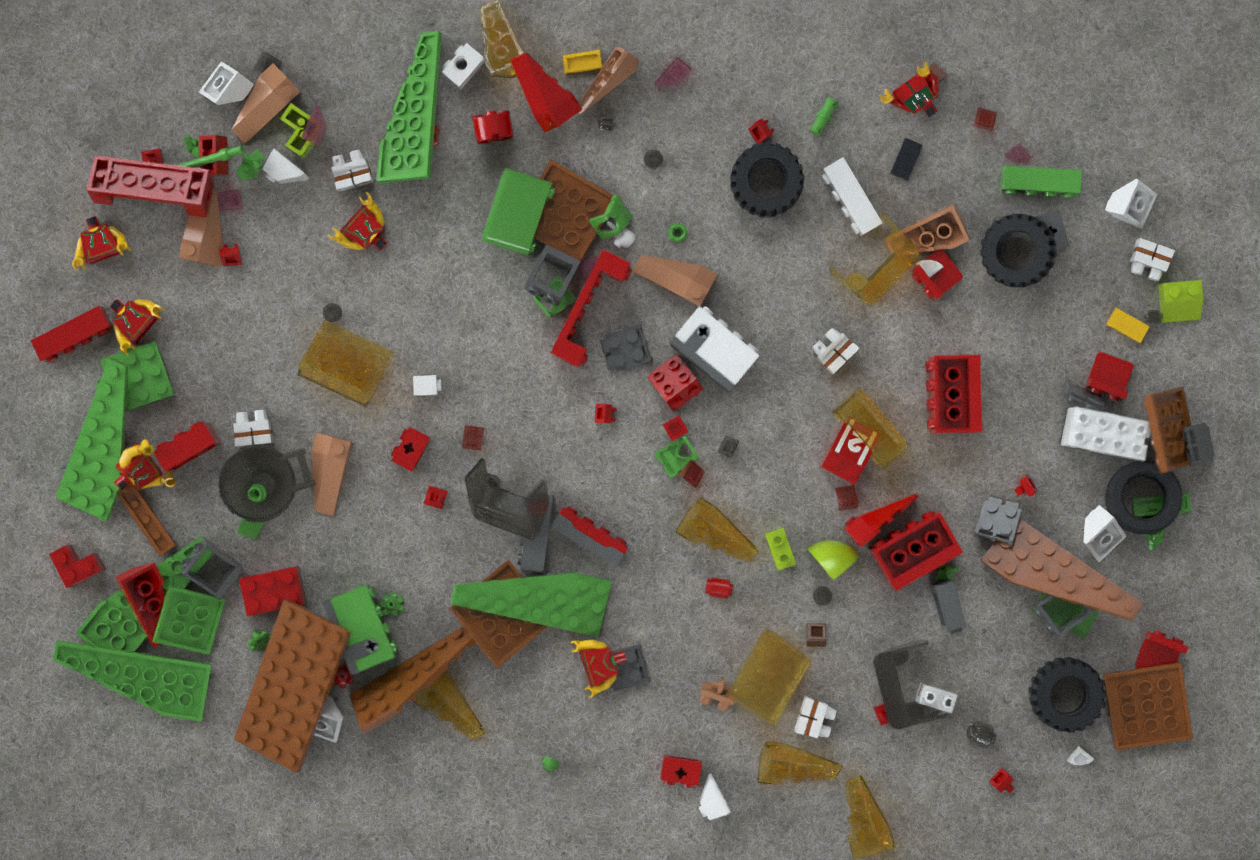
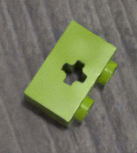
[764,527,796,571]

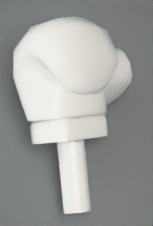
[606,221,635,248]

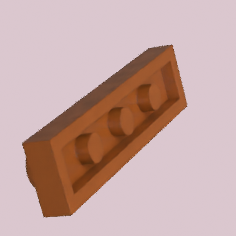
[118,485,177,556]

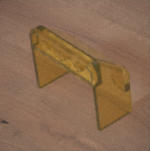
[828,213,920,305]
[832,386,909,471]

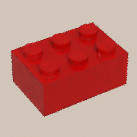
[153,421,222,472]
[239,566,307,616]

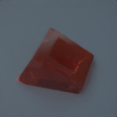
[973,108,997,131]
[462,425,484,451]
[678,460,705,488]
[835,485,858,511]

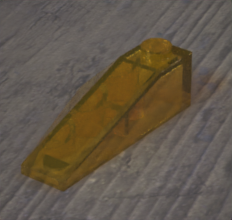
[480,0,523,79]
[846,775,896,860]

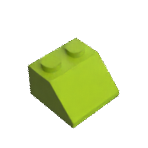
[1158,280,1204,323]

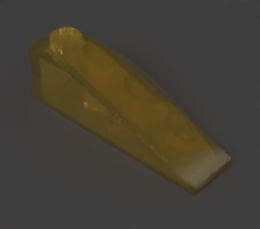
[675,497,759,562]
[413,672,486,740]
[757,741,842,785]

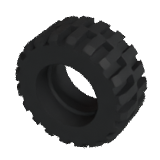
[730,142,804,218]
[980,214,1057,287]
[1029,657,1107,733]

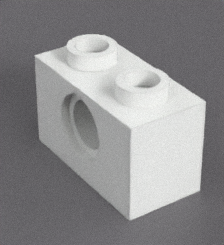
[442,43,485,90]

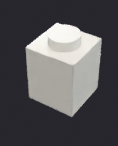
[413,375,442,396]

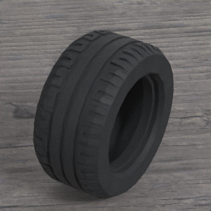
[1105,460,1183,535]

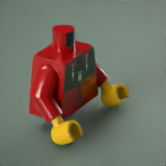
[879,62,940,118]

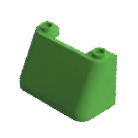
[482,168,556,256]

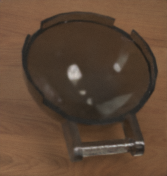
[218,446,316,523]

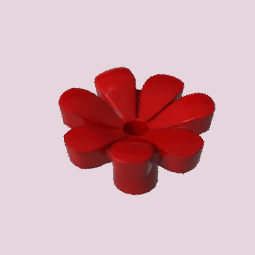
[333,664,355,689]

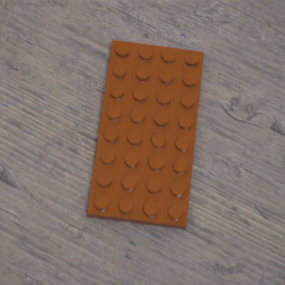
[234,599,352,773]

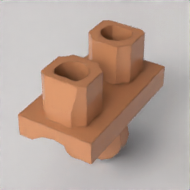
[700,678,736,712]

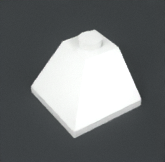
[199,61,254,105]
[263,149,309,184]
[1105,179,1157,229]
[1084,505,1127,562]
[314,696,343,743]
[699,773,731,821]

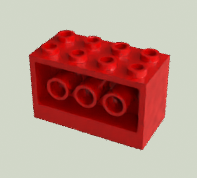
[925,354,982,434]
[869,510,963,591]

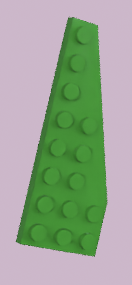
[377,31,442,184]
[55,358,129,522]
[75,536,213,652]
[450,572,612,637]
[53,640,212,722]

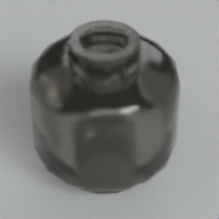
[966,721,997,749]

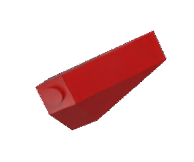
[510,52,582,132]
[843,494,918,547]
[115,562,165,648]

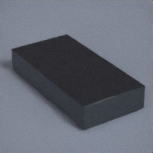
[890,138,923,181]

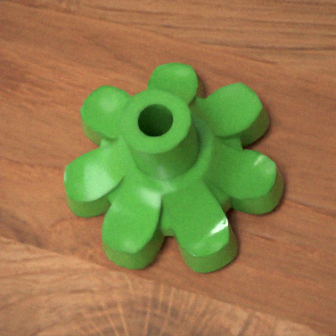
[183,135,199,158]
[1144,529,1165,552]
[935,563,958,582]
[380,591,405,617]
[248,630,271,652]

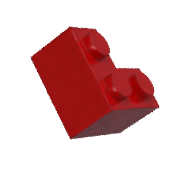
[49,544,106,588]

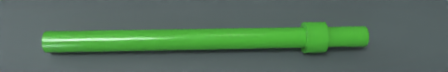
[176,146,244,168]

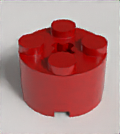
[472,110,514,144]

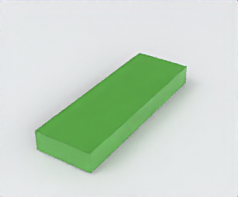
[1131,493,1191,517]

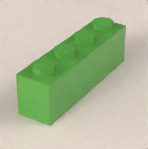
[1001,166,1082,198]

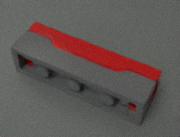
[551,506,628,567]

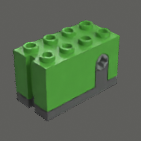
[322,584,398,675]

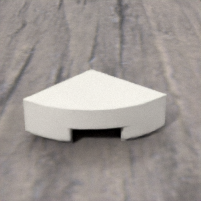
[916,260,943,277]
[1066,746,1094,765]

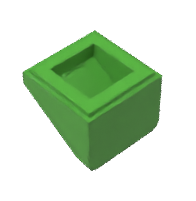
[237,515,264,540]

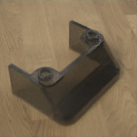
[464,458,549,540]
[873,639,948,729]

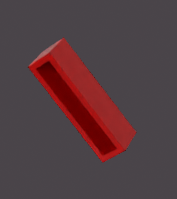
[30,306,113,363]

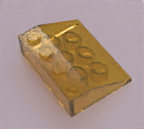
[297,320,394,407]
[725,628,812,726]

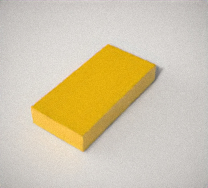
[562,50,603,75]
[1106,308,1150,343]

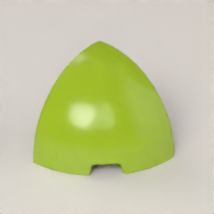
[806,540,860,580]

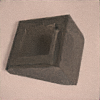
[253,51,282,73]
[718,436,739,458]

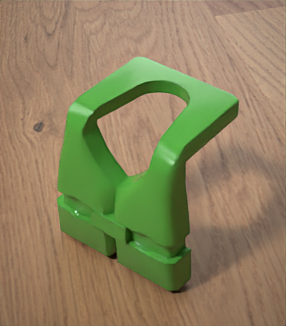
[589,194,633,239]
[533,277,577,318]
[654,436,699,478]

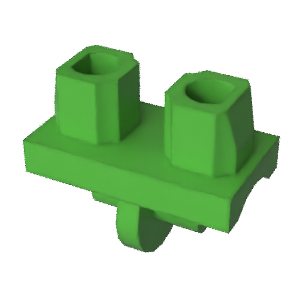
[236,149,265,181]

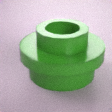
[668,223,687,243]
[248,483,267,503]
[540,756,559,772]

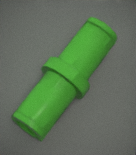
[809,97,838,136]

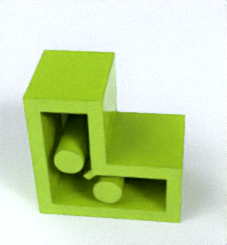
[280,103,326,159]

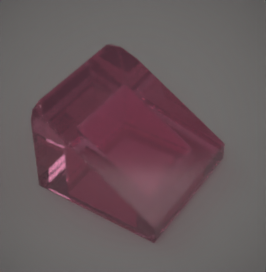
[217,190,243,212]

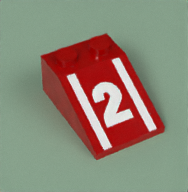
[819,416,880,485]

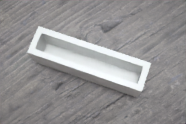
[821,157,882,236]

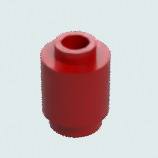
[705,577,734,599]

